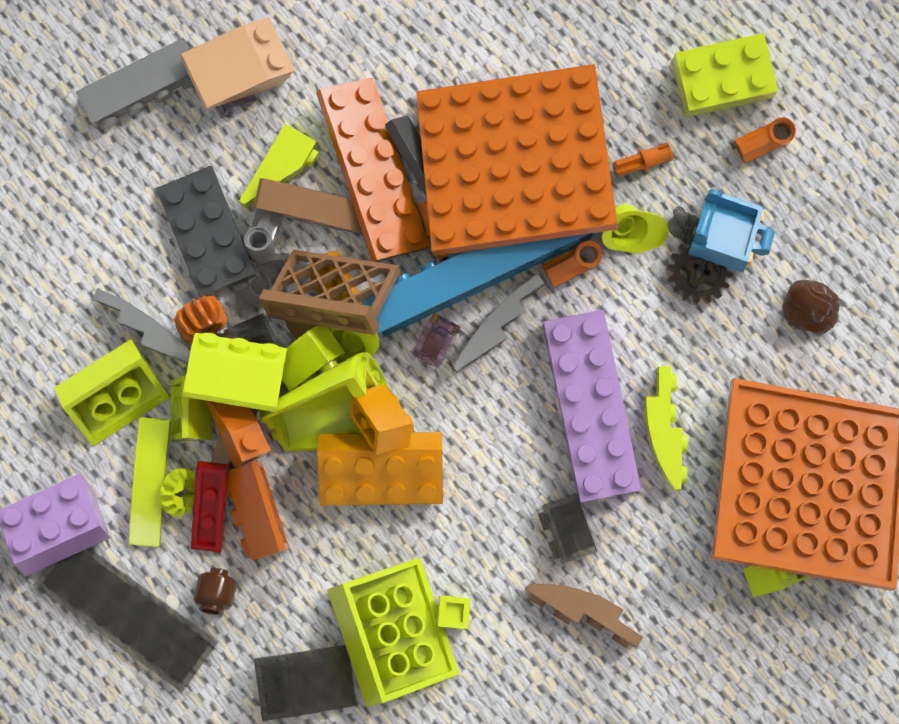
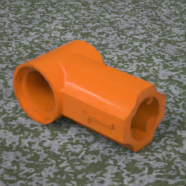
[734,117,796,164]
[542,240,602,288]

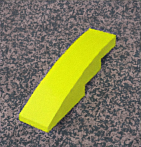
[129,417,171,547]

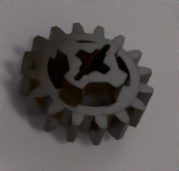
[666,239,733,305]

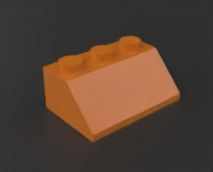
[227,460,289,561]

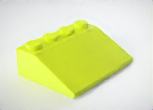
[327,558,460,707]

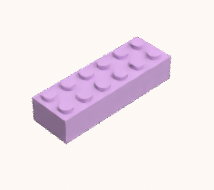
[542,309,641,503]

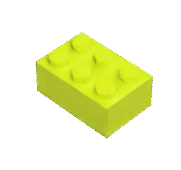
[672,33,778,118]

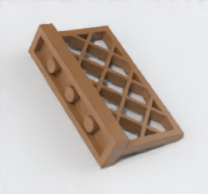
[258,250,401,335]

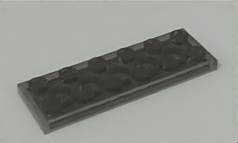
[33,548,219,692]

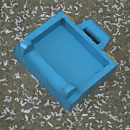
[688,189,775,273]

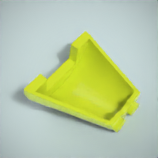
[259,352,389,452]

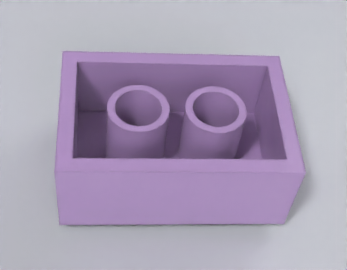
[0,473,111,576]

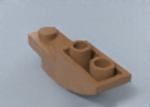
[525,583,643,649]

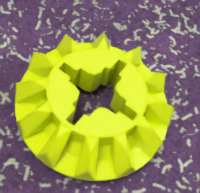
[159,468,196,517]

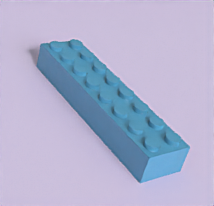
[361,232,598,340]

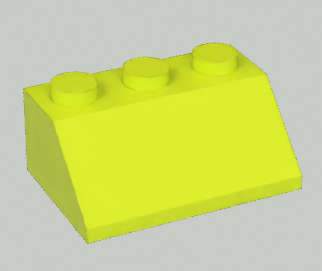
[182,333,287,412]
[54,339,170,446]

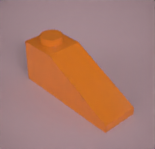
[205,400,270,468]

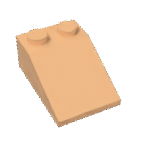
[180,17,295,110]

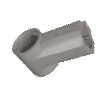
[244,209,283,264]

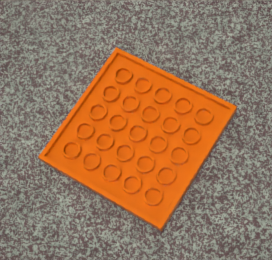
[416,64,618,256]
[711,378,899,591]

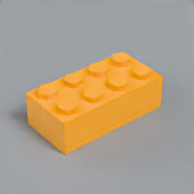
[317,432,443,506]

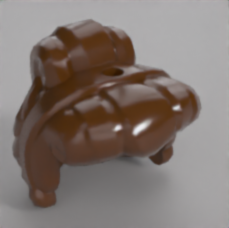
[782,280,840,335]

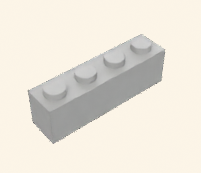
[75,38,194,130]

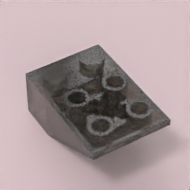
[254,645,357,721]

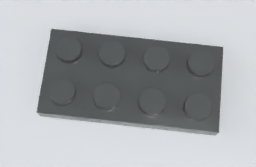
[156,165,257,298]

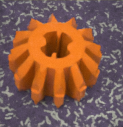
[173,296,228,343]

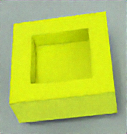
[436,595,471,630]

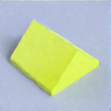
[170,376,212,441]

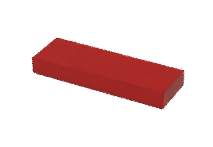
[191,461,229,553]

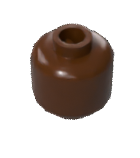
[194,567,237,615]

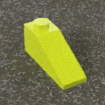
[239,124,320,209]

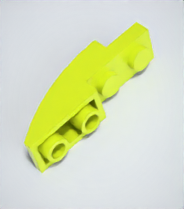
[644,366,688,490]

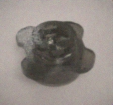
[667,206,699,241]

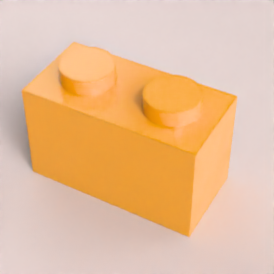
[349,384,414,455]

